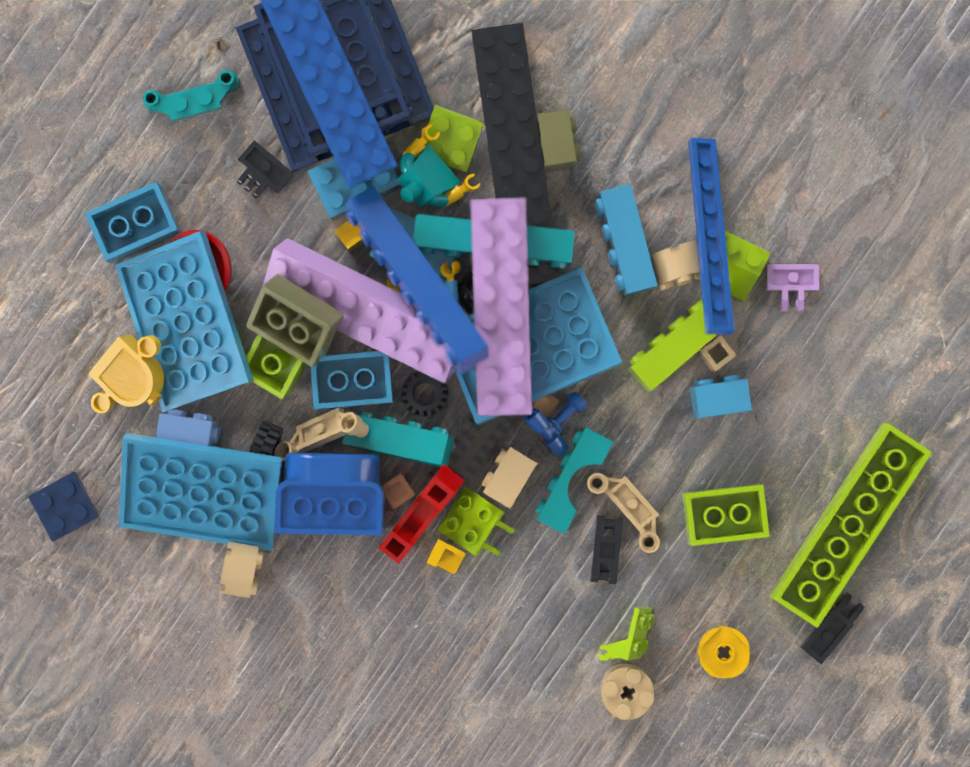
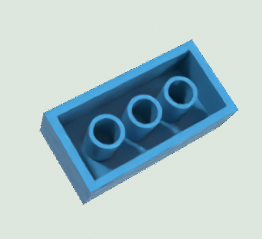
[594,184,658,297]

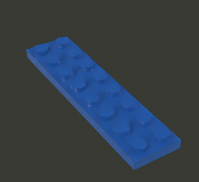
[260,0,398,189]

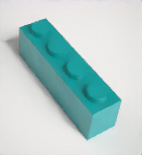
[342,411,454,467]

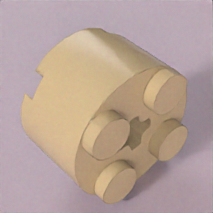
[650,240,700,291]
[219,541,263,598]
[600,663,654,720]

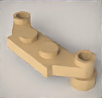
[274,408,369,463]
[587,473,660,553]

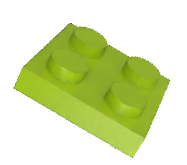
[425,105,484,173]

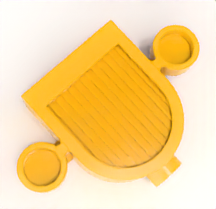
[89,334,164,413]

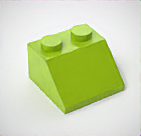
[698,231,771,302]

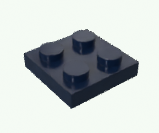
[28,472,100,542]

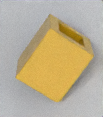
[334,221,364,252]
[427,538,467,574]

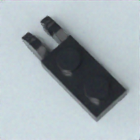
[800,592,865,664]

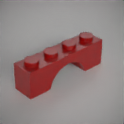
[378,464,464,564]

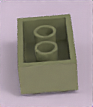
[246,274,344,367]

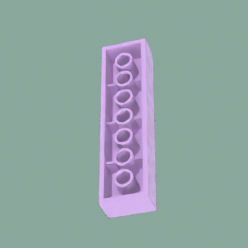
[471,198,532,416]
[263,238,457,383]

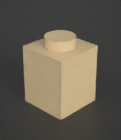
[697,335,737,372]

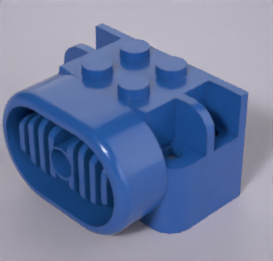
[275,453,385,535]

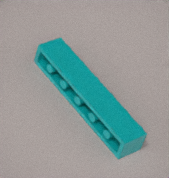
[413,214,575,269]

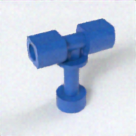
[523,391,588,457]

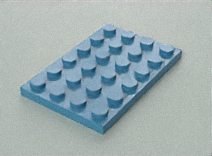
[115,231,254,412]
[455,267,623,425]
[119,433,282,551]

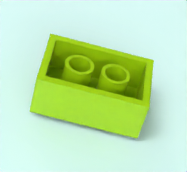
[682,484,770,546]

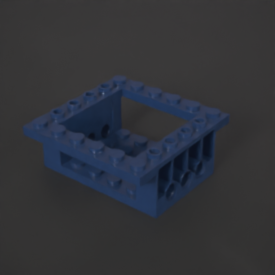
[235,0,434,172]

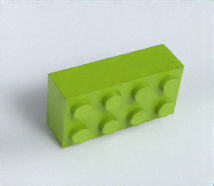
[627,299,716,392]

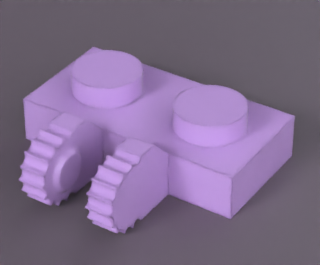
[766,264,819,311]

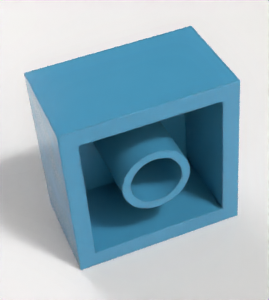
[689,375,752,418]

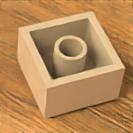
[481,446,537,508]

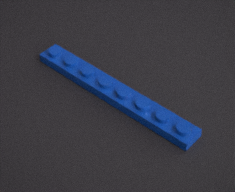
[688,138,734,335]

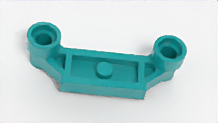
[143,70,240,122]

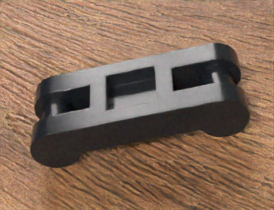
[590,515,623,584]

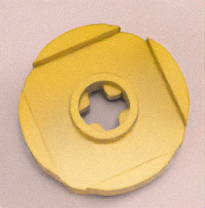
[697,625,750,678]

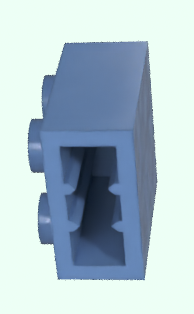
[156,409,223,447]

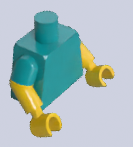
[398,124,480,207]

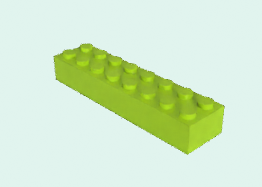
[769,423,932,628]

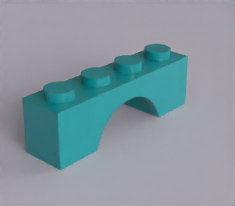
[535,427,613,534]

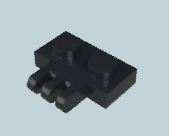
[236,140,295,199]

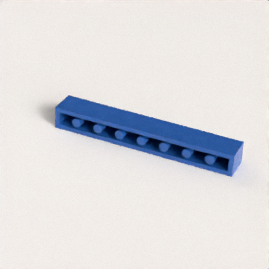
[345,186,489,374]

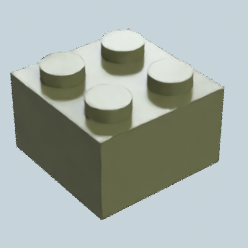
[537,109,581,173]

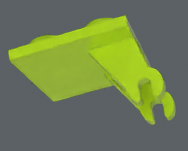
[438,487,515,556]
[597,606,654,661]

